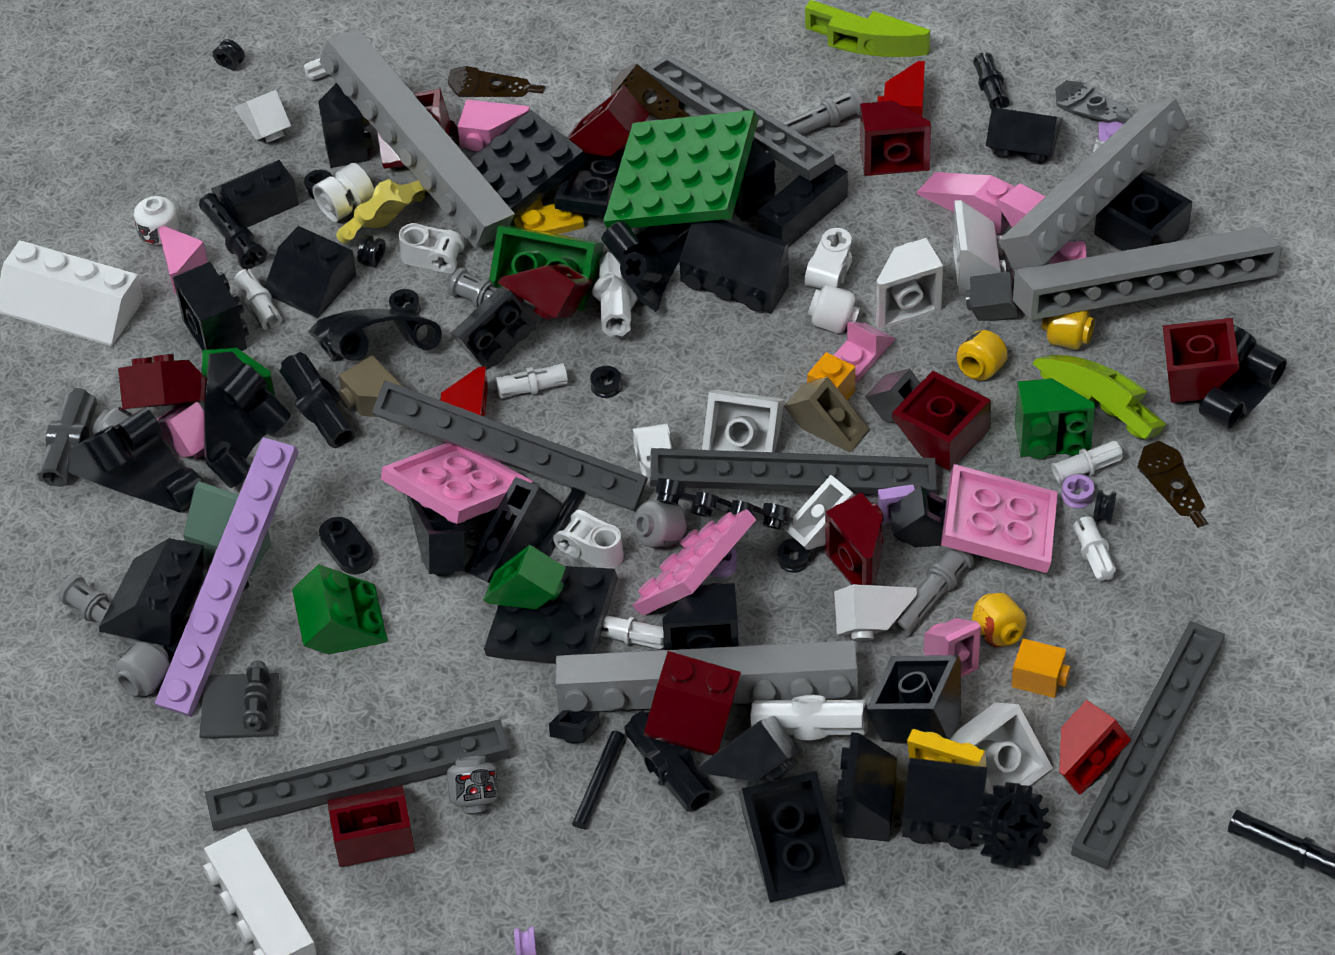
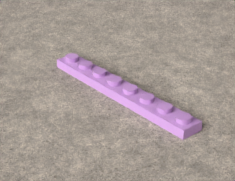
[154,437,299,717]

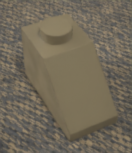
[338,355,403,417]
[784,377,869,452]

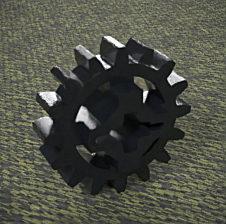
[972,782,1051,868]

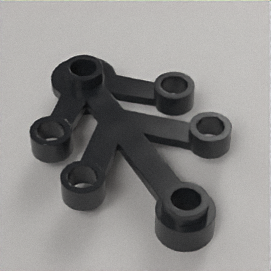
[655,478,794,530]

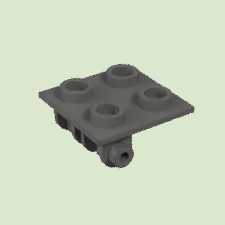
[199,660,279,738]

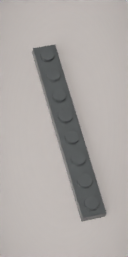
[644,55,835,181]
[372,380,648,511]
[650,448,937,494]
[1071,621,1225,869]
[205,719,510,831]

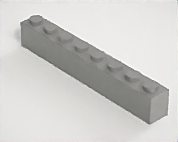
[319,28,515,248]
[999,98,1189,269]
[1013,226,1281,320]
[556,641,858,713]

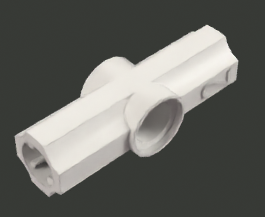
[592,252,637,337]
[750,695,869,740]

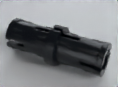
[973,52,1010,109]

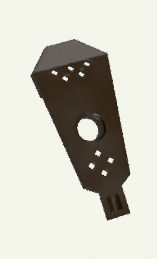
[611,64,690,120]
[448,66,545,97]
[1137,441,1209,528]

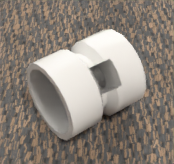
[313,163,374,222]

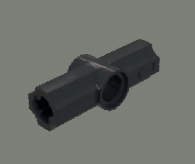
[279,352,357,449]
[624,710,714,812]

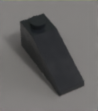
[465,477,564,583]
[407,495,465,576]

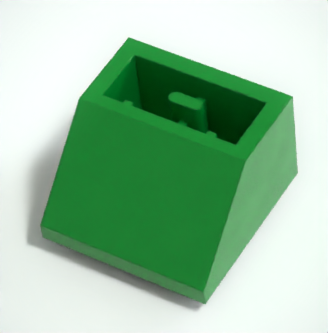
[1015,378,1095,459]
[292,564,388,655]

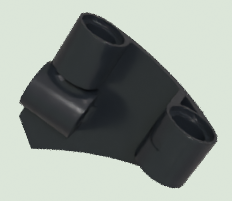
[601,221,691,312]
[308,309,442,361]
[1199,325,1287,430]
[204,351,291,488]
[67,407,203,512]

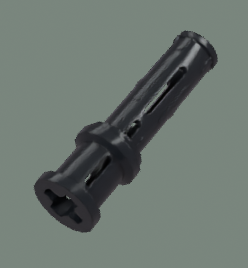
[199,193,267,271]

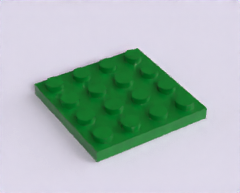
[603,110,759,229]

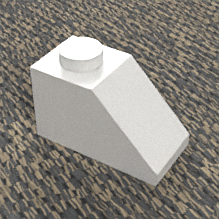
[234,90,291,143]
[784,475,855,550]
[834,584,917,642]

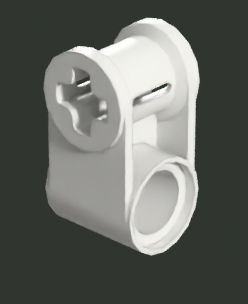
[399,223,466,274]
[805,228,852,289]
[632,424,672,490]
[553,510,624,569]

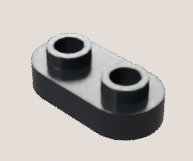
[319,517,374,575]

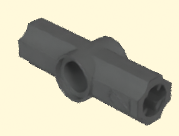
[37,388,97,487]

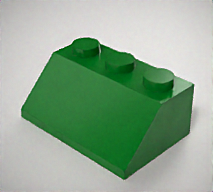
[489,225,604,311]

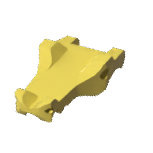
[336,179,428,244]

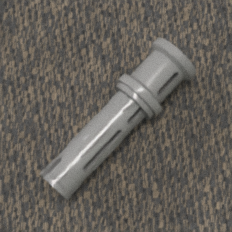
[783,87,863,135]
[448,267,547,331]
[891,547,974,638]
[59,574,155,647]

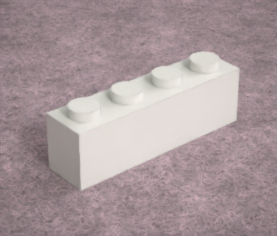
[203,828,317,955]

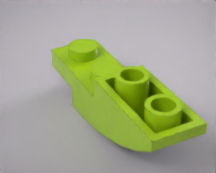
[805,0,931,57]
[1032,354,1167,440]

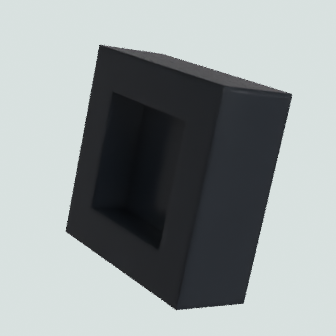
[549,710,600,744]

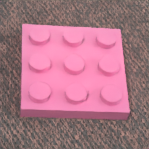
[381,443,533,524]
[941,464,1058,573]
[632,509,757,615]

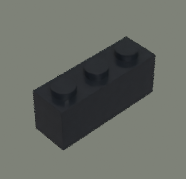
[757,164,848,248]

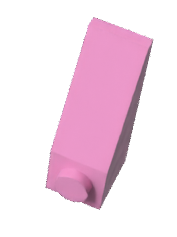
[917,172,1014,235]

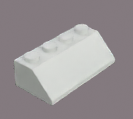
[0,240,144,347]

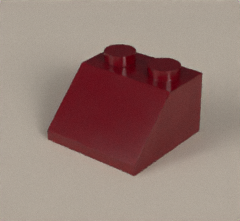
[567,86,649,157]
[860,101,931,176]
[1162,317,1239,403]
[118,354,206,409]
[891,370,991,471]
[825,492,884,585]
[644,651,741,756]

